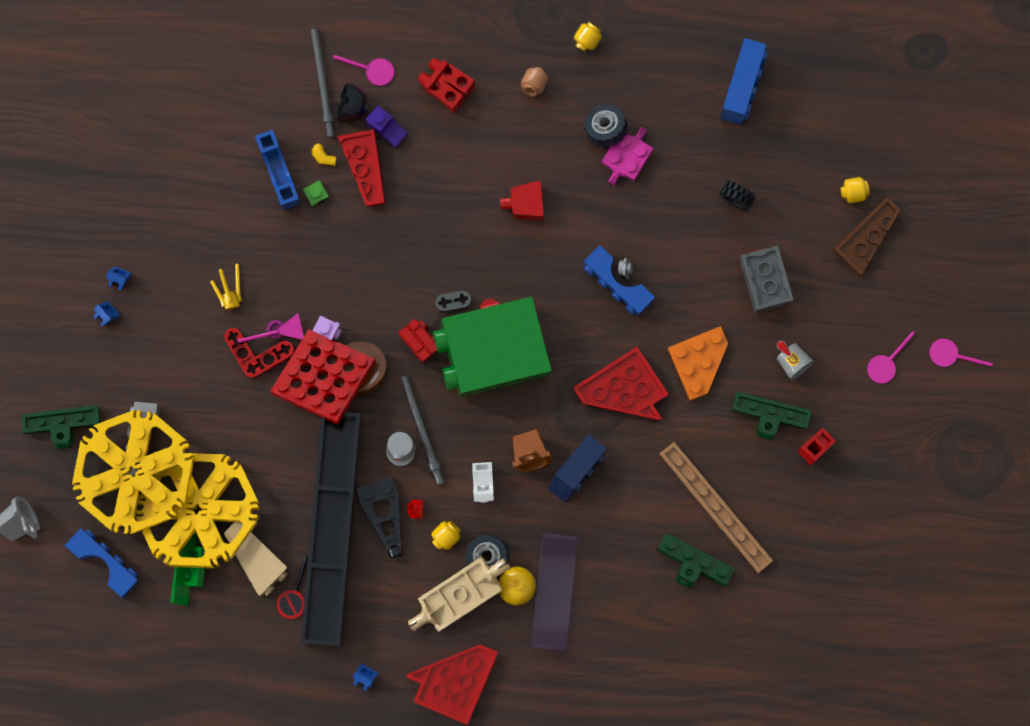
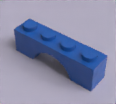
[255,130,301,210]
[583,245,655,317]
[65,528,140,599]

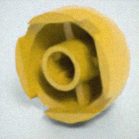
[498,566,536,606]

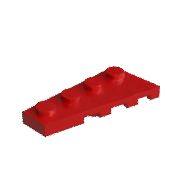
[337,129,386,207]

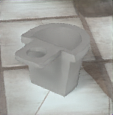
[0,496,40,541]

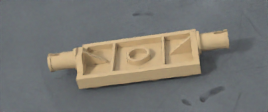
[408,557,510,632]

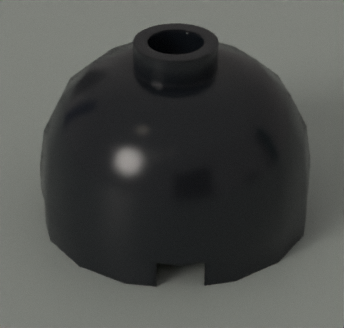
[337,83,369,122]

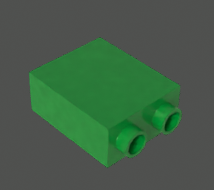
[433,297,551,398]

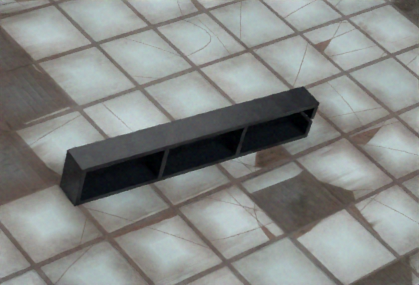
[301,412,362,648]

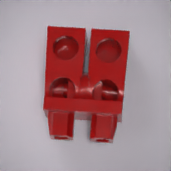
[417,58,476,113]

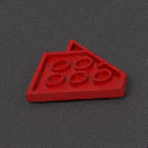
[573,347,669,421]
[406,645,498,725]

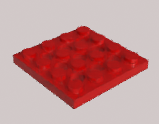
[270,329,376,425]

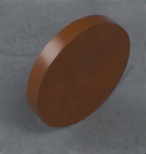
[332,341,387,395]

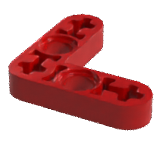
[224,328,294,379]

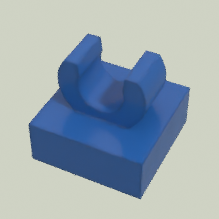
[106,266,132,290]
[94,301,120,326]
[353,664,379,691]

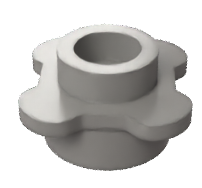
[618,258,633,279]

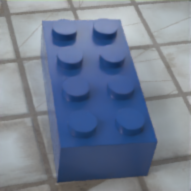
[720,38,768,125]

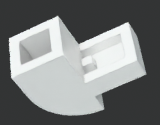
[472,462,494,503]

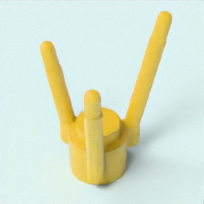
[210,264,242,310]

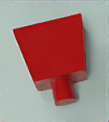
[500,181,544,220]

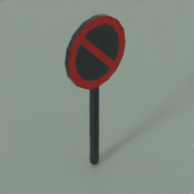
[277,555,308,619]

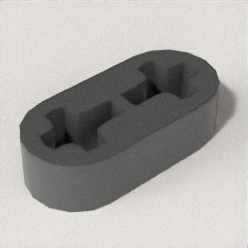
[435,291,471,313]

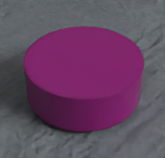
[266,320,284,340]

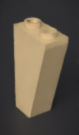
[224,522,289,597]

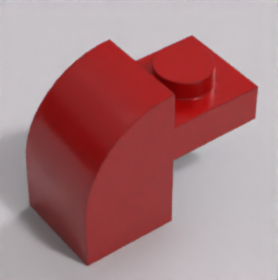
[797,428,836,466]

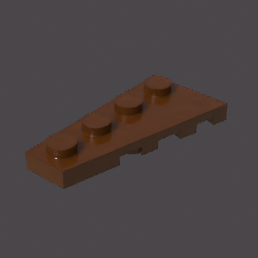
[833,197,900,277]

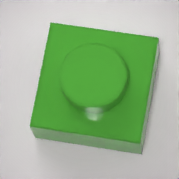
[303,181,329,207]

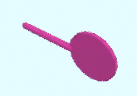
[333,55,394,86]
[867,332,915,384]
[929,339,993,367]

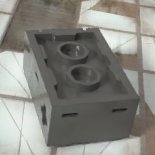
[739,246,794,314]

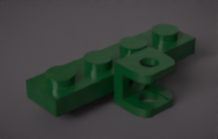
[732,392,812,440]
[21,405,100,449]
[657,532,735,588]

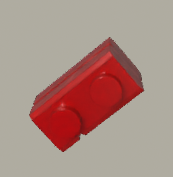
[398,318,438,364]

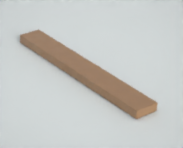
[659,442,773,573]

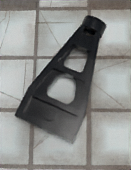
[356,477,404,558]

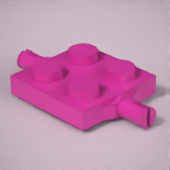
[602,127,653,185]

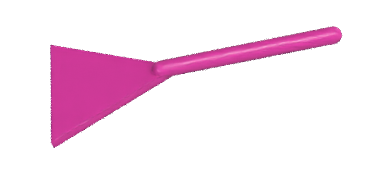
[238,313,304,343]

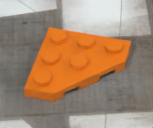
[667,326,728,401]

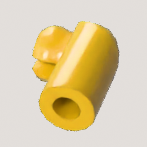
[312,144,337,166]

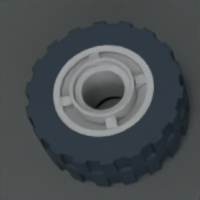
[584,104,628,148]
[465,535,509,568]

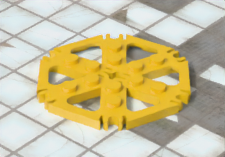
[72,410,194,535]
[136,453,260,568]

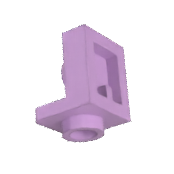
[313,316,342,341]

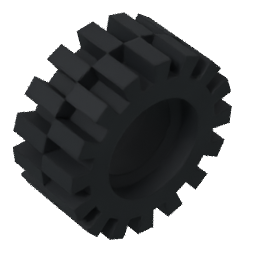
[719,180,756,211]

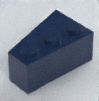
[548,434,607,503]

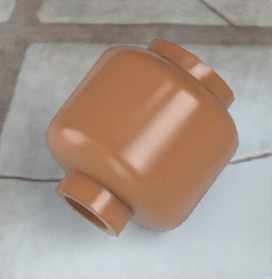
[521,67,548,96]

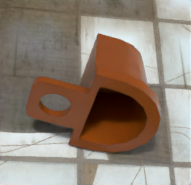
[512,429,553,472]

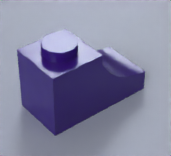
[366,106,408,148]

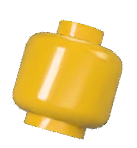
[574,23,602,51]
[840,177,870,204]
[432,521,461,550]

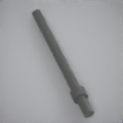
[311,29,335,138]
[401,375,444,486]

